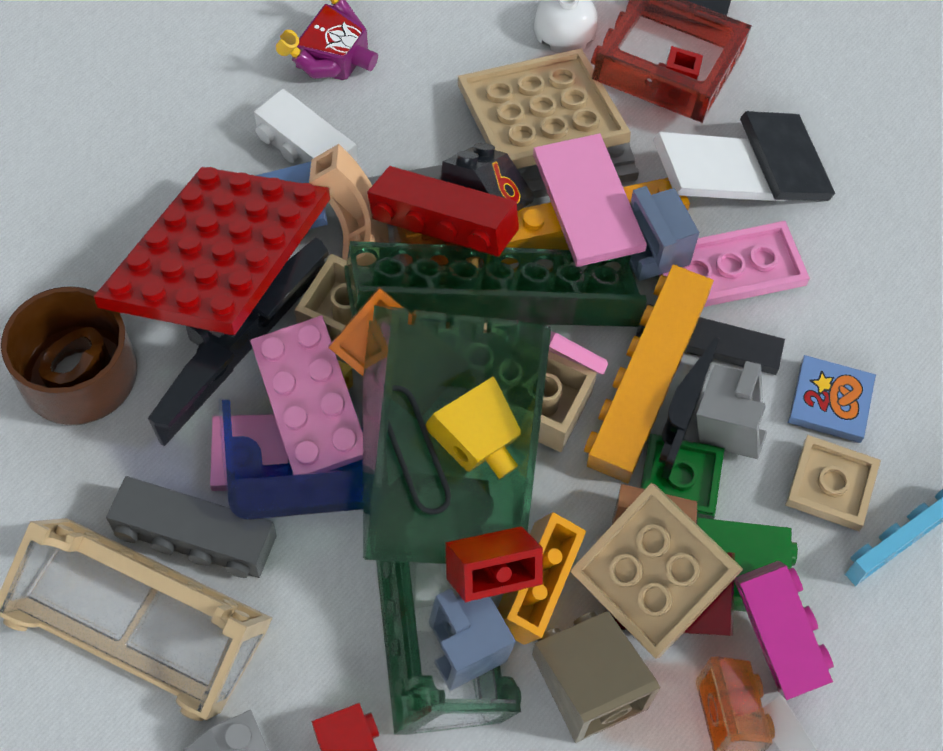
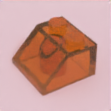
[695,656,775,751]

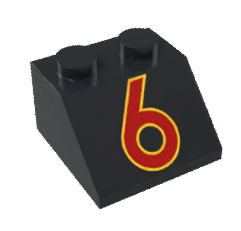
[441,143,534,211]

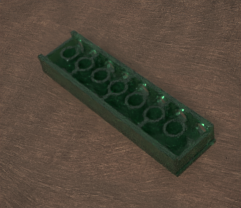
[344,241,647,327]

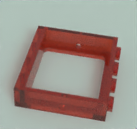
[591,0,752,123]

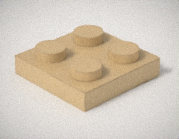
[785,435,881,531]

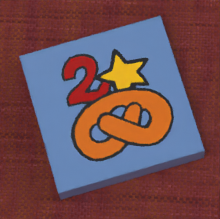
[788,355,876,443]

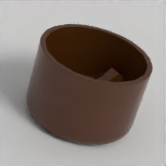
[1,286,137,425]

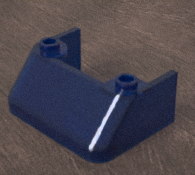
[218,388,388,519]

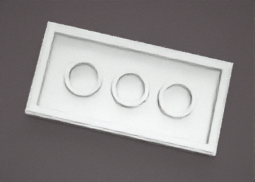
[653,132,786,202]

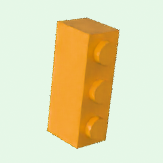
[497,512,586,645]

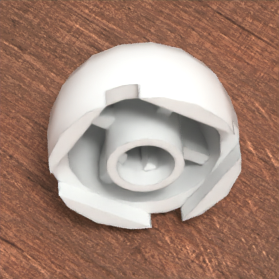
[533,0,598,53]

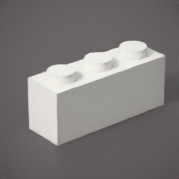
[254,88,358,165]

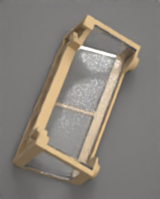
[0,518,272,721]

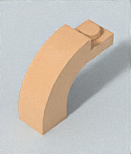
[309,144,389,268]

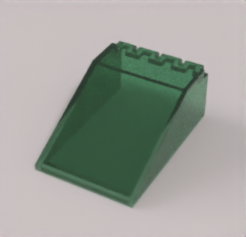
[363,305,551,564]

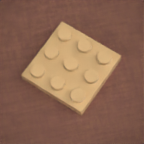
[570,483,743,659]

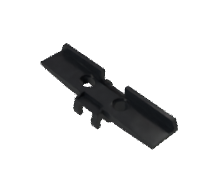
[148,237,329,446]

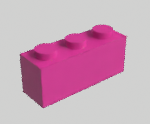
[734,561,834,700]

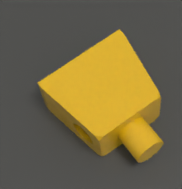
[425,377,521,480]

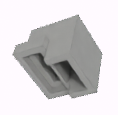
[696,361,767,459]

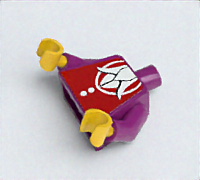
[276,0,378,80]

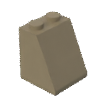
[532,611,661,743]

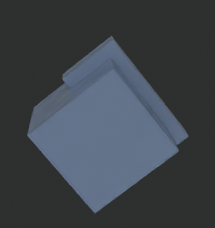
[626,186,700,281]
[429,588,516,691]

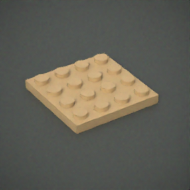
[458,48,631,169]

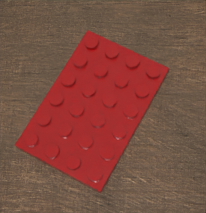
[94,167,330,336]

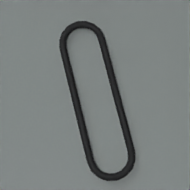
[377,385,451,515]

